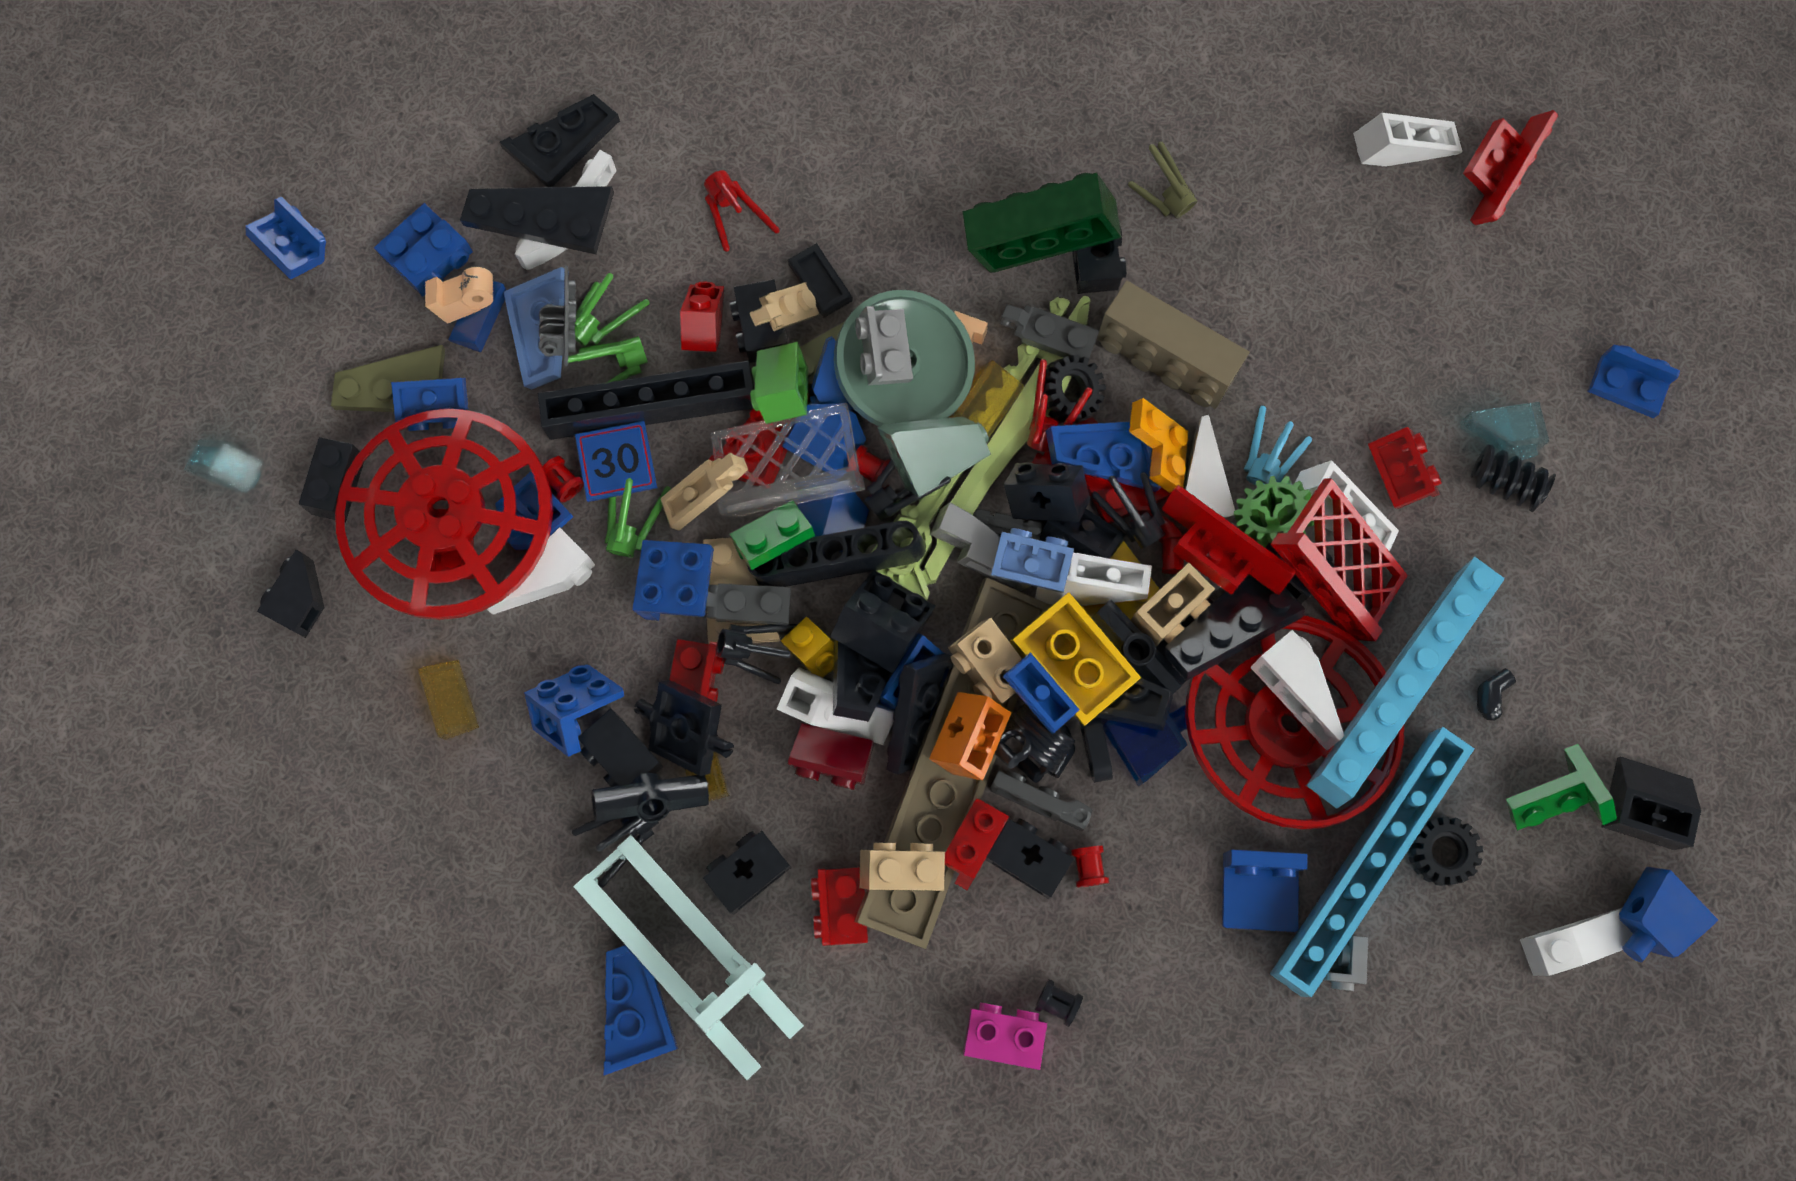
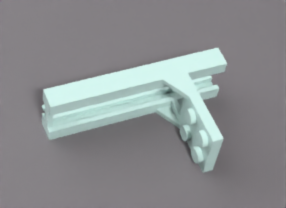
[573,835,804,1080]

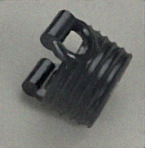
[994,702,1075,783]

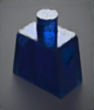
[1103,705,1196,787]

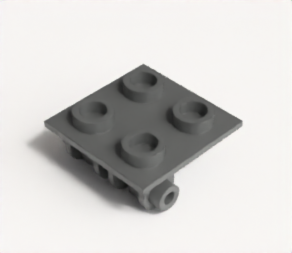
[539,266,576,366]

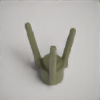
[1128,141,1198,219]

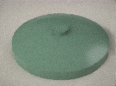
[834,290,975,426]

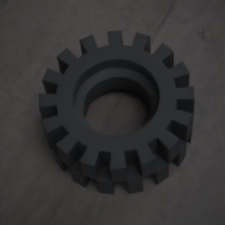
[1043,355,1106,422]
[1408,817,1483,886]

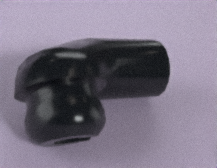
[1477,668,1516,721]

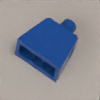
[1619,867,1718,962]

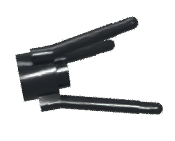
[865,459,951,521]
[1091,472,1165,549]
[716,624,797,684]
[572,816,659,888]

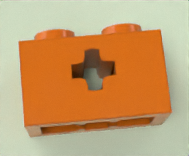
[929,692,1011,781]

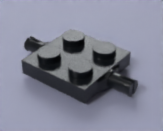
[634,680,734,776]

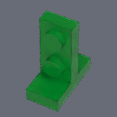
[1506,744,1617,831]

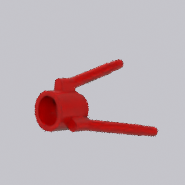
[704,170,780,252]
[1027,359,1092,452]

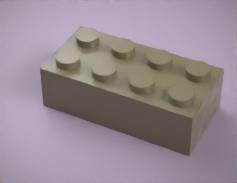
[1097,280,1250,409]

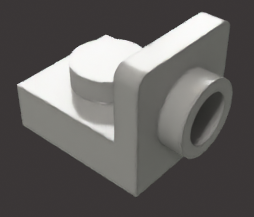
[1323,936,1368,991]

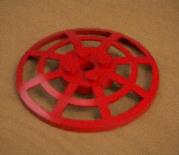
[335,409,553,620]
[1185,616,1404,829]

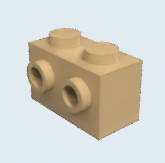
[1131,563,1215,646]
[948,618,1022,704]
[859,843,945,891]

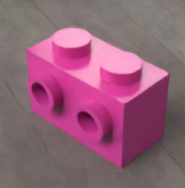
[963,1002,1047,1070]

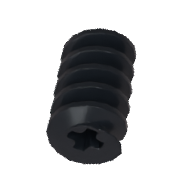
[1471,444,1556,512]

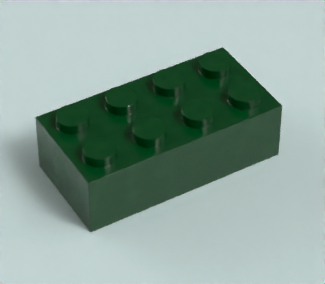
[962,173,1122,273]

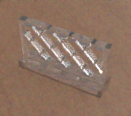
[710,403,865,518]

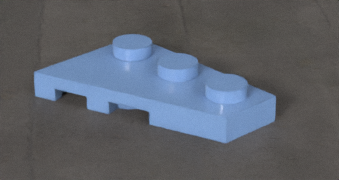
[503,267,569,390]

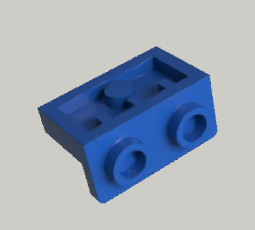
[1588,345,1680,418]
[391,378,469,431]

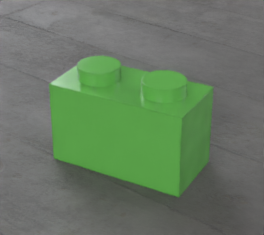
[750,342,808,424]

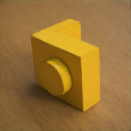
[780,617,834,678]

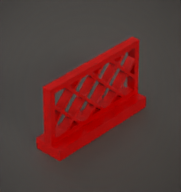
[1271,478,1408,641]

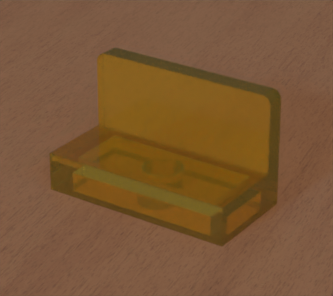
[948,360,1024,437]

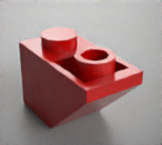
[680,281,724,352]

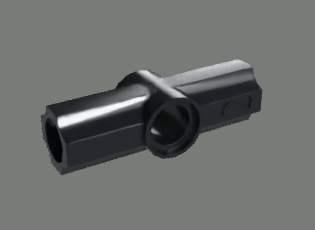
[1091,600,1186,695]
[591,773,709,823]

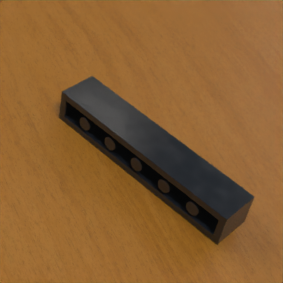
[537,361,754,440]

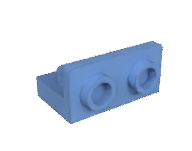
[991,528,1074,593]

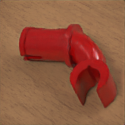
[1136,505,1184,575]

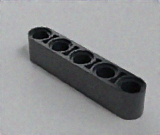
[747,521,926,587]

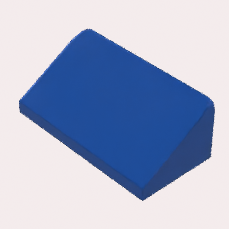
[448,281,507,352]
[1003,652,1080,734]

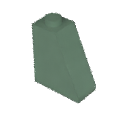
[878,417,991,497]

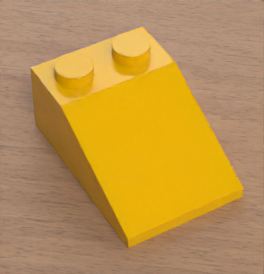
[1009,592,1141,726]

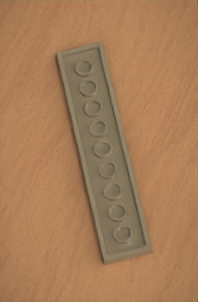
[854,578,1051,949]

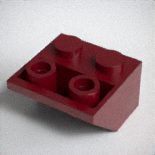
[788,723,874,790]

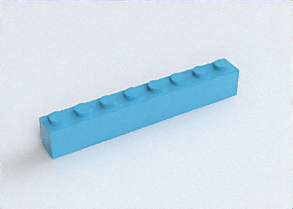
[1306,557,1505,809]
[1270,727,1475,997]

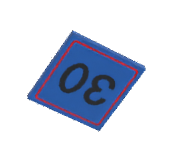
[575,421,657,502]

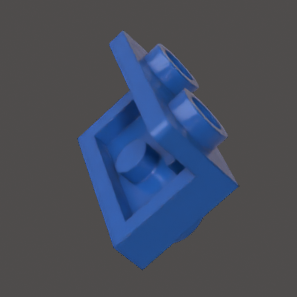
[246,197,326,280]

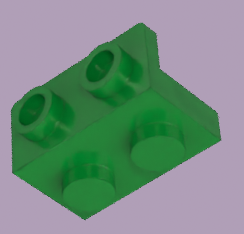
[730,500,815,570]

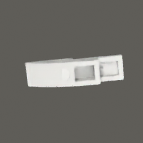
[515,150,616,270]

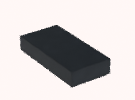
[788,243,853,318]

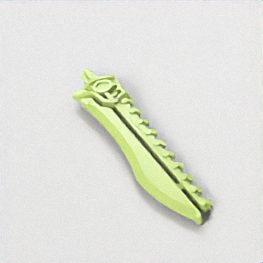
[871,296,1090,600]

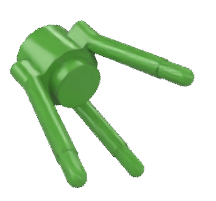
[575,273,650,346]
[563,336,648,383]
[604,478,671,558]

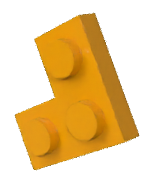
[1129,398,1188,493]

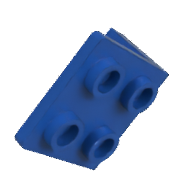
[633,540,714,621]
[524,665,624,757]
[1222,850,1307,932]

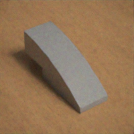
[930,503,1031,592]

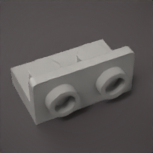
[855,306,913,386]

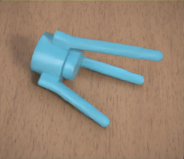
[1244,406,1312,485]

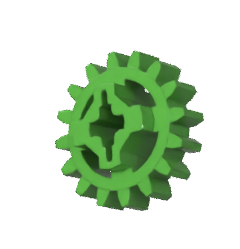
[1234,476,1314,547]

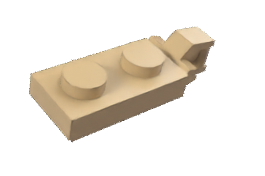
[749,283,819,331]
[661,453,748,530]

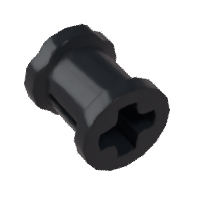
[1034,979,1083,1027]

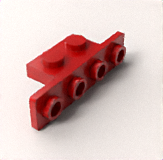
[1463,110,1558,225]
[1162,485,1296,595]

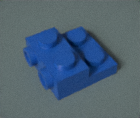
[374,203,473,297]

